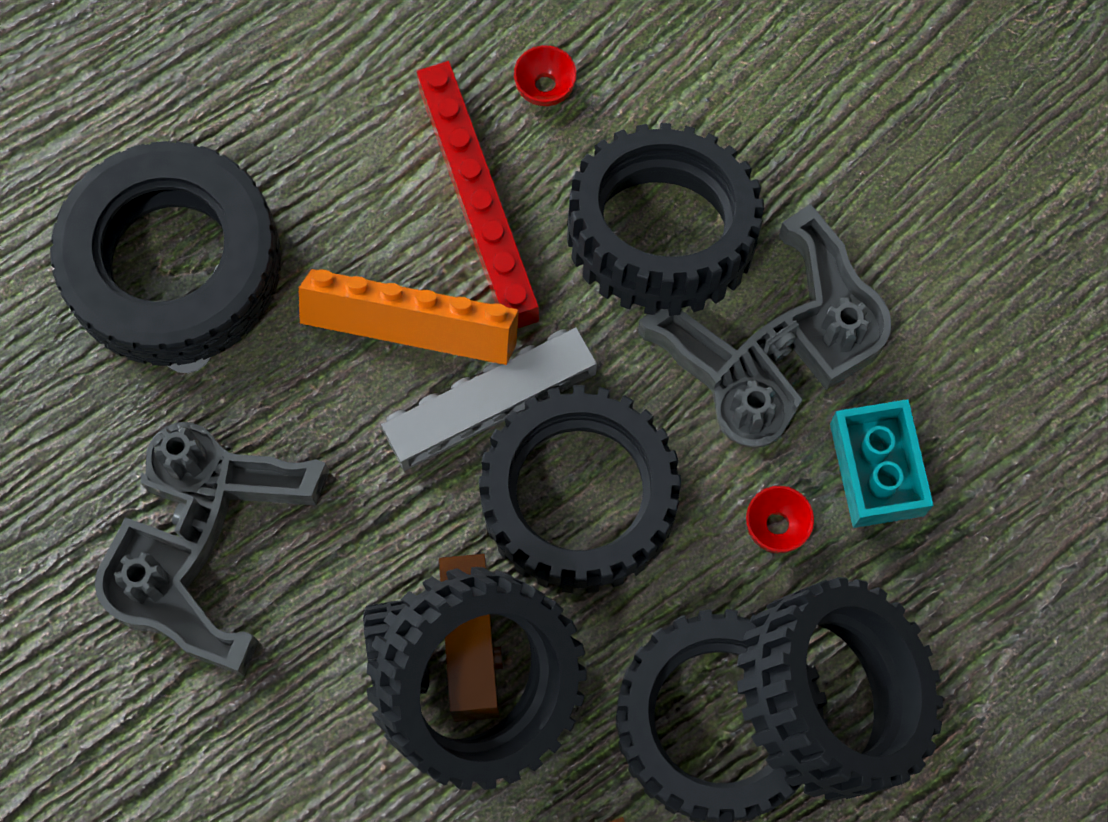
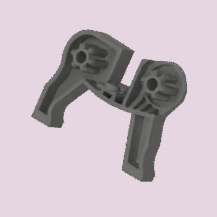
[638,203,891,448]
[95,422,330,676]

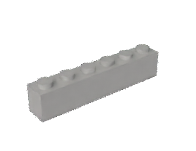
[381,327,597,471]

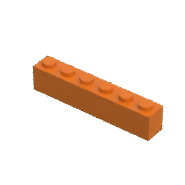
[299,269,518,365]

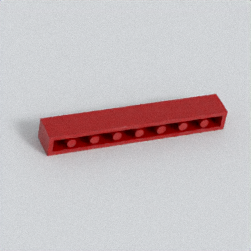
[416,61,539,329]

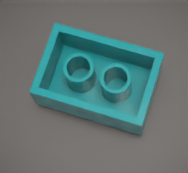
[830,399,934,528]

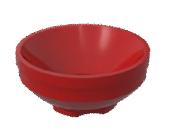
[514,45,576,106]
[746,486,814,554]

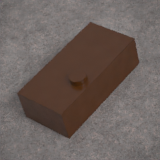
[439,554,503,722]

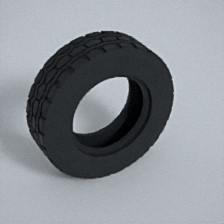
[50,141,282,366]

